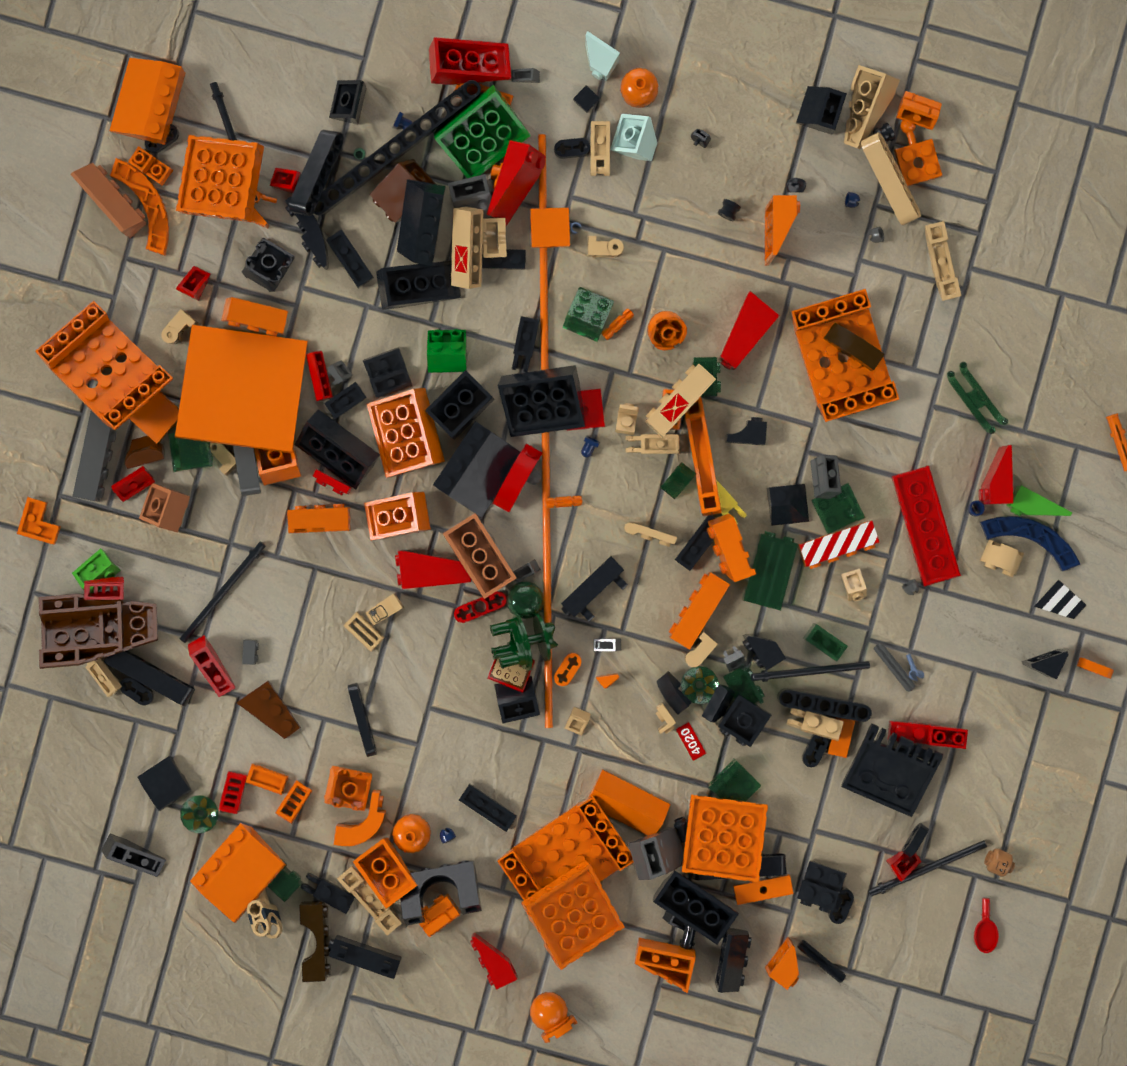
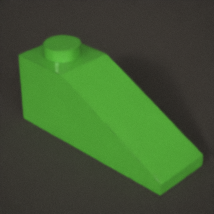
[1006,485,1072,516]

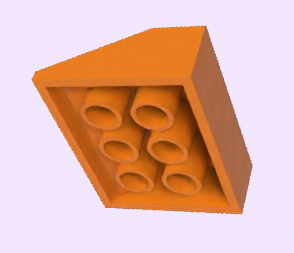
[109,58,186,145]
[765,195,800,266]
[367,388,445,478]
[190,823,286,923]

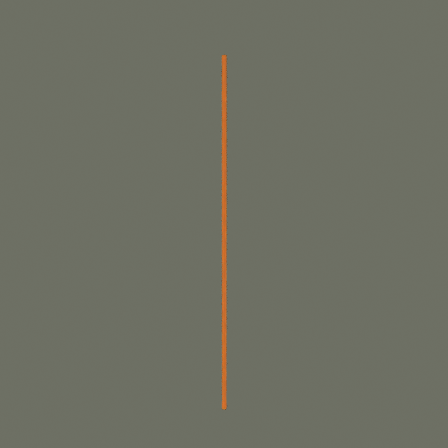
[538,134,553,728]

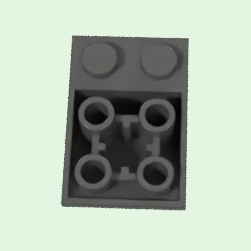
[448,174,492,219]
[628,827,684,880]

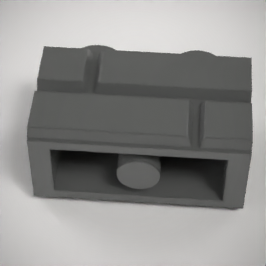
[810,455,842,499]

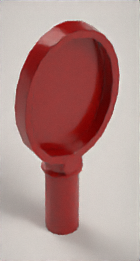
[974,898,999,953]

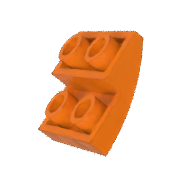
[129,391,179,444]

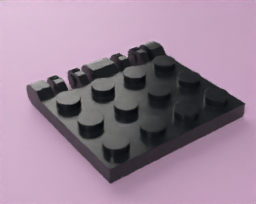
[841,723,943,817]

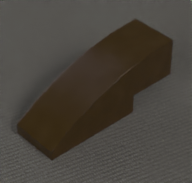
[823,323,885,371]

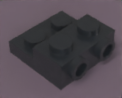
[718,694,772,747]
[797,860,847,913]

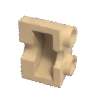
[482,218,507,258]
[980,540,1024,578]

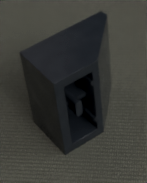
[796,86,847,135]
[742,634,786,670]
[494,676,540,724]

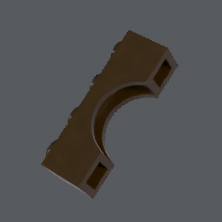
[299,901,331,982]

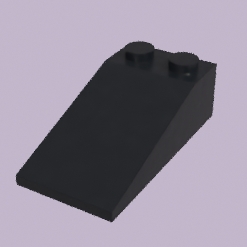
[376,260,461,310]

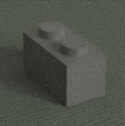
[242,639,259,665]

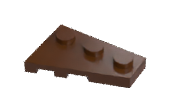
[236,680,301,739]

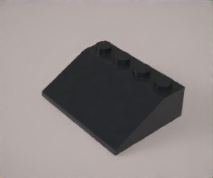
[498,365,585,437]
[433,421,520,518]

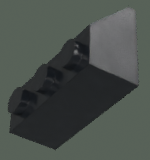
[425,370,495,440]
[715,928,752,993]

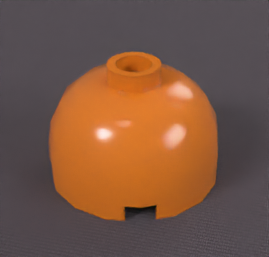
[620,68,659,108]
[647,311,687,351]
[392,814,431,853]

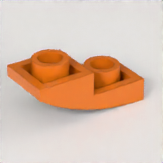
[128,146,173,186]

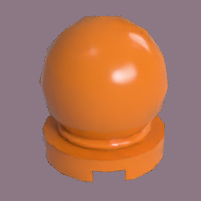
[530,992,577,1043]

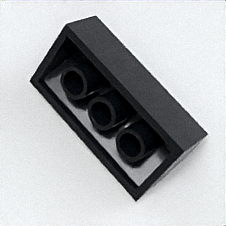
[397,179,446,266]
[294,409,380,490]
[653,870,739,945]

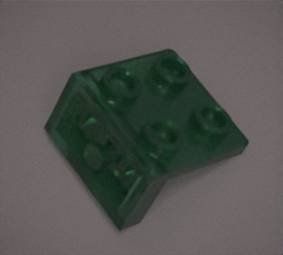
[562,287,614,342]
[811,483,865,534]
[723,666,765,704]
[707,758,761,802]

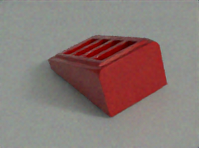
[84,577,124,600]
[219,771,247,814]

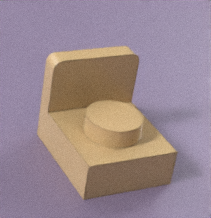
[615,403,639,435]
[841,569,867,601]
[656,703,676,734]

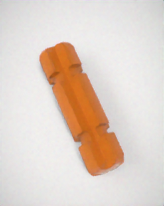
[601,309,634,340]
[544,496,582,508]

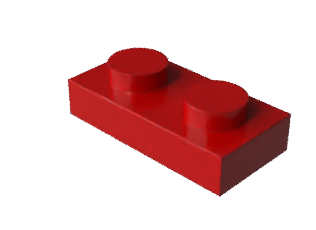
[111,466,155,502]
[313,469,352,496]

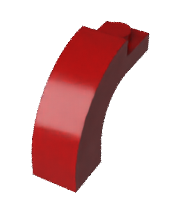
[492,444,543,512]

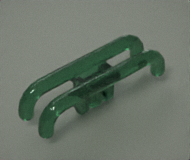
[947,362,1008,434]

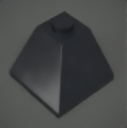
[767,484,809,526]

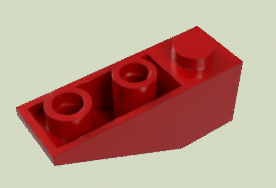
[470,933,518,990]

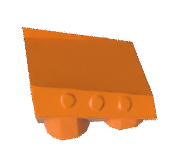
[324,766,372,811]

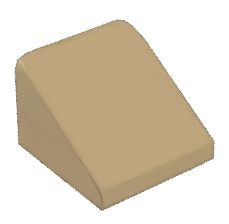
[565,707,591,736]

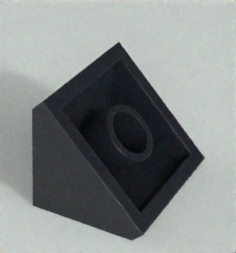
[329,80,367,125]
[1022,649,1069,679]

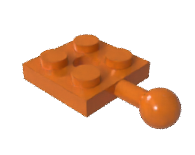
[894,120,942,186]

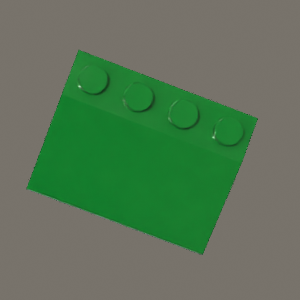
[433,85,531,178]

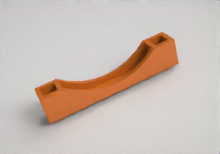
[685,397,722,516]

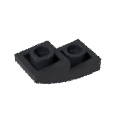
[656,671,692,715]

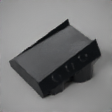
[242,238,295,292]

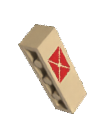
[451,207,483,289]
[646,364,716,438]

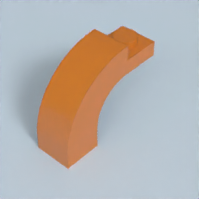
[334,790,386,846]

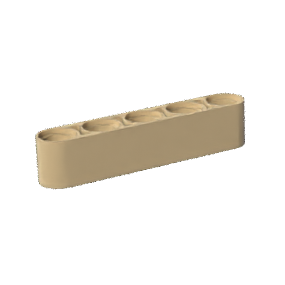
[861,132,921,225]

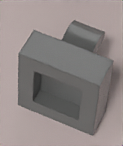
[327,360,353,385]
[723,646,746,672]

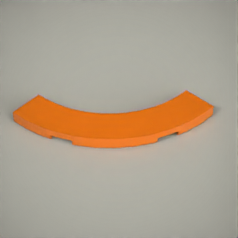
[110,158,169,256]

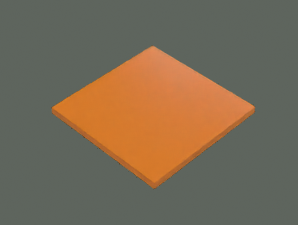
[175,325,308,453]

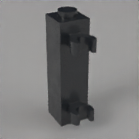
[561,556,628,622]
[328,935,402,979]

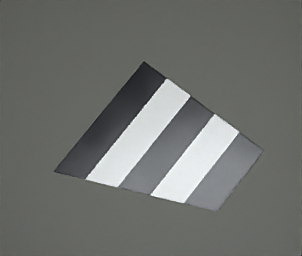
[1034,580,1086,619]

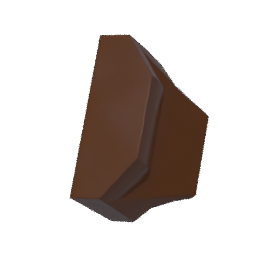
[125,436,165,469]

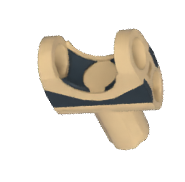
[247,889,283,939]

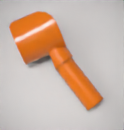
[255,191,277,204]

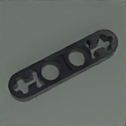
[348,683,377,757]

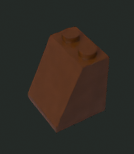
[369,159,436,223]

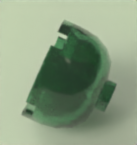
[506,581,544,619]

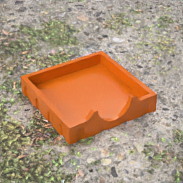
[176,135,264,222]
[681,795,768,883]
[521,861,625,970]

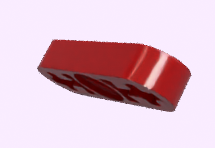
[454,591,507,623]

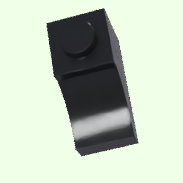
[725,417,767,446]

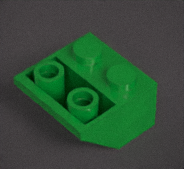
[427,329,467,373]

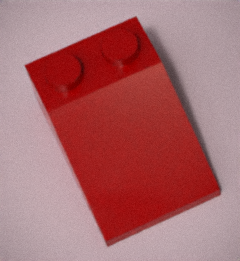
[979,445,1013,505]

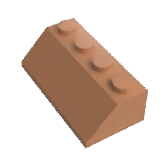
[70,163,147,238]
[443,513,516,599]

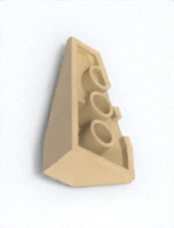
[844,65,900,149]

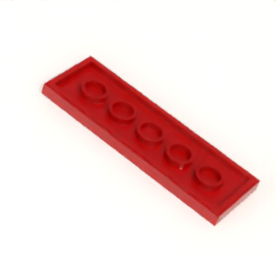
[891,466,961,586]

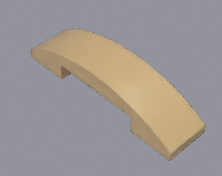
[925,221,961,301]
[337,866,402,936]

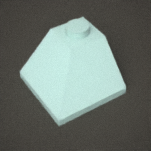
[585,31,620,81]
[610,114,657,161]

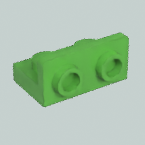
[72,548,121,593]

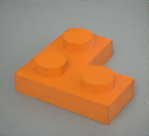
[17,497,61,545]

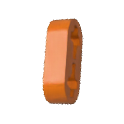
[554,653,581,686]
[1077,657,1114,679]

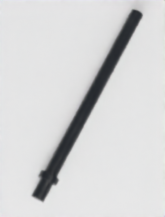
[210,82,258,201]
[179,541,266,643]
[751,661,870,682]
[868,840,987,897]

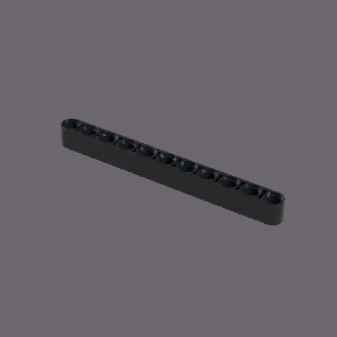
[313,80,481,216]

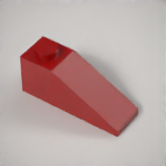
[188,635,236,697]

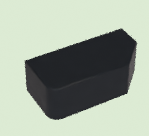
[702,684,735,723]

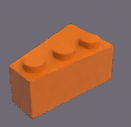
[221,297,288,337]
[287,504,351,533]
[707,514,756,582]
[635,937,696,993]

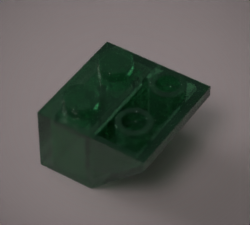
[168,433,213,473]

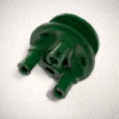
[490,614,558,671]

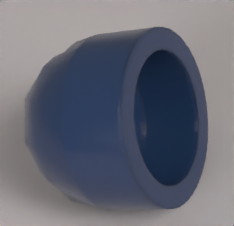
[845,192,860,208]
[968,501,985,517]
[439,828,456,844]

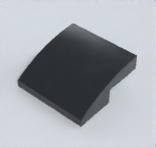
[363,347,412,398]
[137,756,192,811]

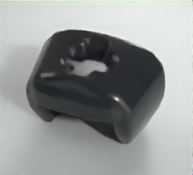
[691,129,711,148]
[786,178,806,193]

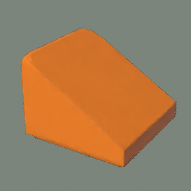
[596,673,619,689]

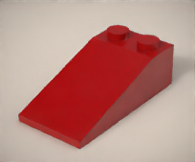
[429,37,511,85]
[487,140,546,226]

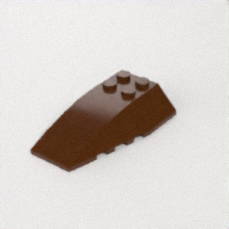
[39,594,158,669]

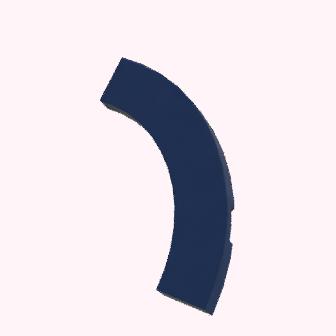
[980,516,1080,571]

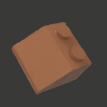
[139,483,190,533]

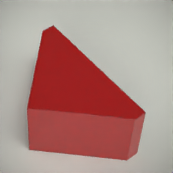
[270,168,301,193]
[176,266,211,301]
[886,851,921,881]

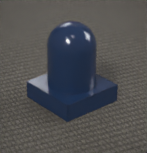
[392,112,413,130]
[581,435,600,458]

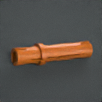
[1106,413,1127,471]

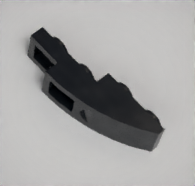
[285,196,329,270]

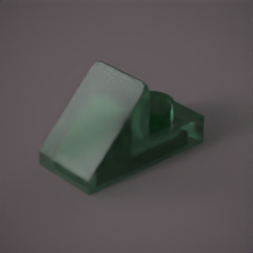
[660,462,696,499]

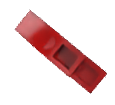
[887,720,968,749]

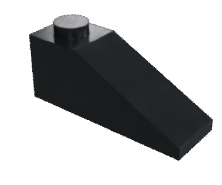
[101,833,166,877]

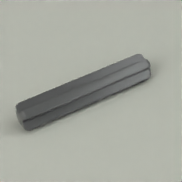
[874,643,915,692]

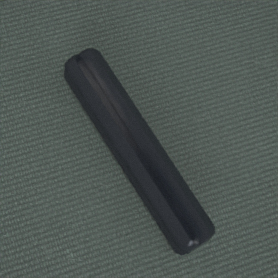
[797,940,846,983]

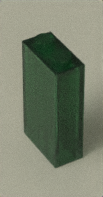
[742,531,798,611]

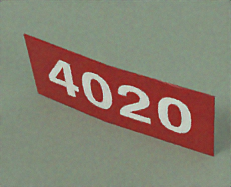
[676,722,706,761]

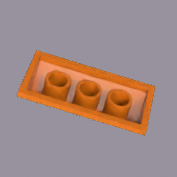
[587,769,671,836]

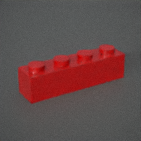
[306,351,333,401]

